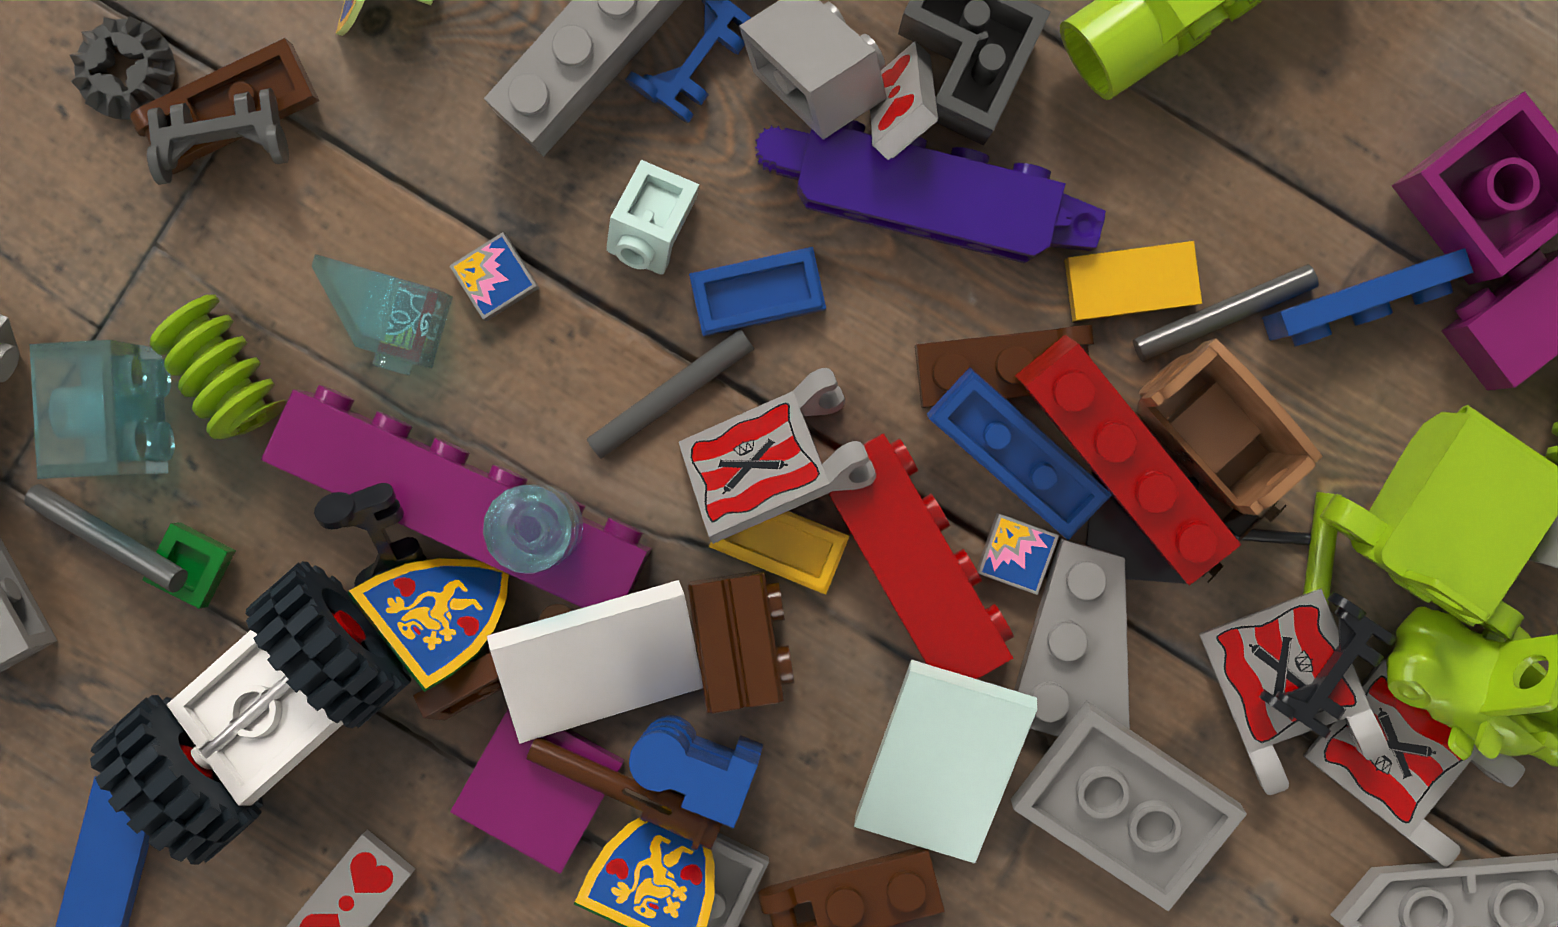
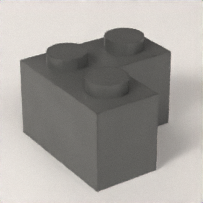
[898,0,1051,146]

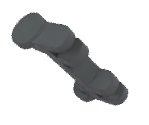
[147,88,289,185]

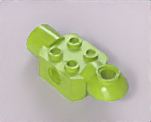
[1060,0,1263,100]

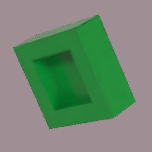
[142,522,236,609]

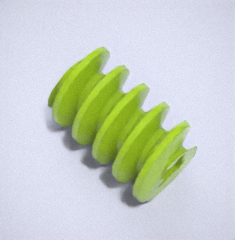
[150,295,287,439]

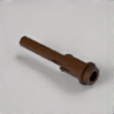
[526,737,722,851]

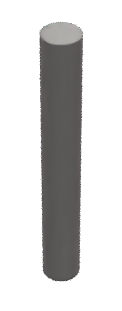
[1133,264,1319,362]
[587,329,754,459]
[24,484,188,593]

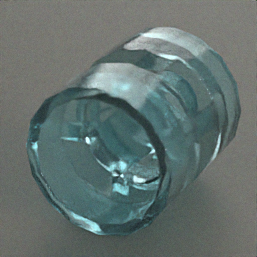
[483,484,583,574]

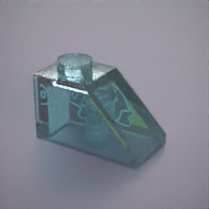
[311,254,453,376]

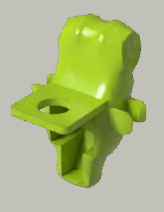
[1386,606,1558,767]

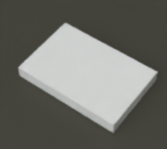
[487,580,703,744]

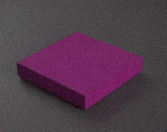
[450,709,624,874]

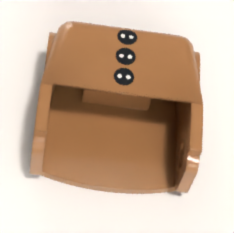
[1137,339,1323,515]

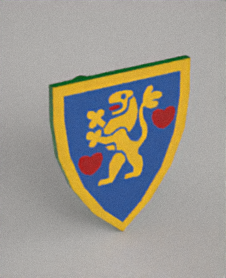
[348,558,509,692]
[574,806,715,927]

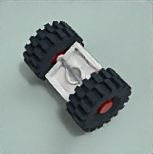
[90,561,412,865]

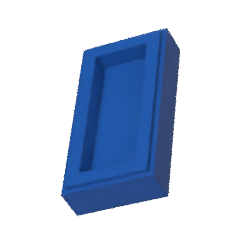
[689,247,826,337]

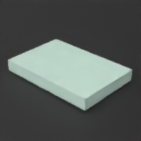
[854,660,1037,863]

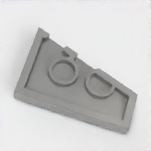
[1014,538,1130,737]

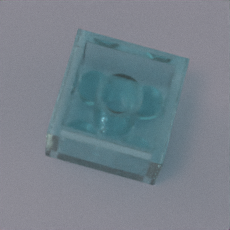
[29,340,175,479]

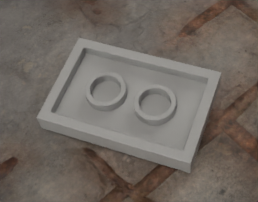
[1011,700,1247,911]

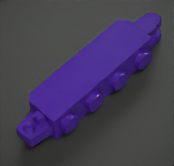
[755,120,1106,264]

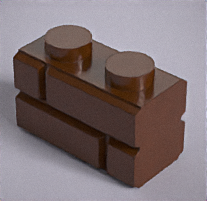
[688,570,794,713]

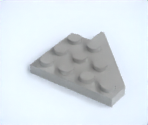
[1330,853,1558,927]

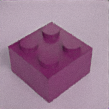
[1392,91,1558,285]

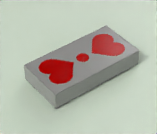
[870,41,938,160]
[286,829,415,927]

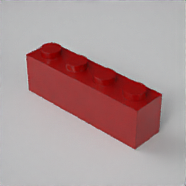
[1015,335,1241,586]
[828,433,1014,679]

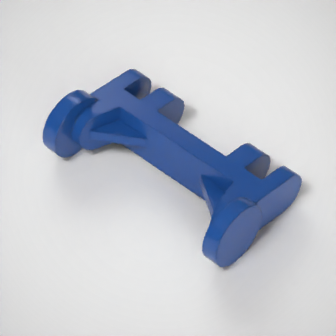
[625,0,751,123]

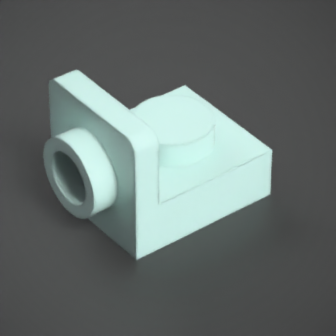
[606,160,699,274]

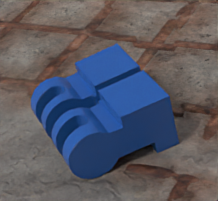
[629,715,763,828]

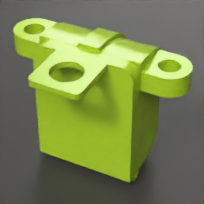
[1320,405,1558,640]

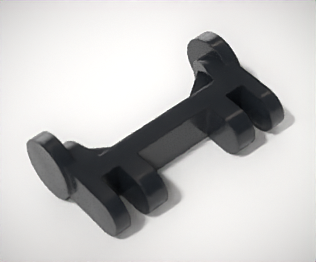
[314,483,427,587]
[1259,592,1397,739]

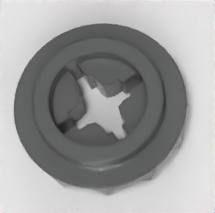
[70,16,175,120]

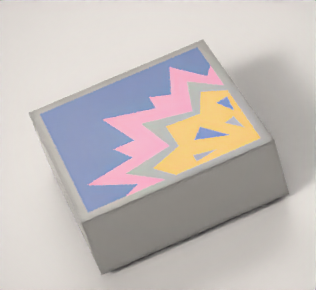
[450,232,540,321]
[976,513,1059,595]

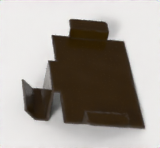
[1202,501,1287,583]

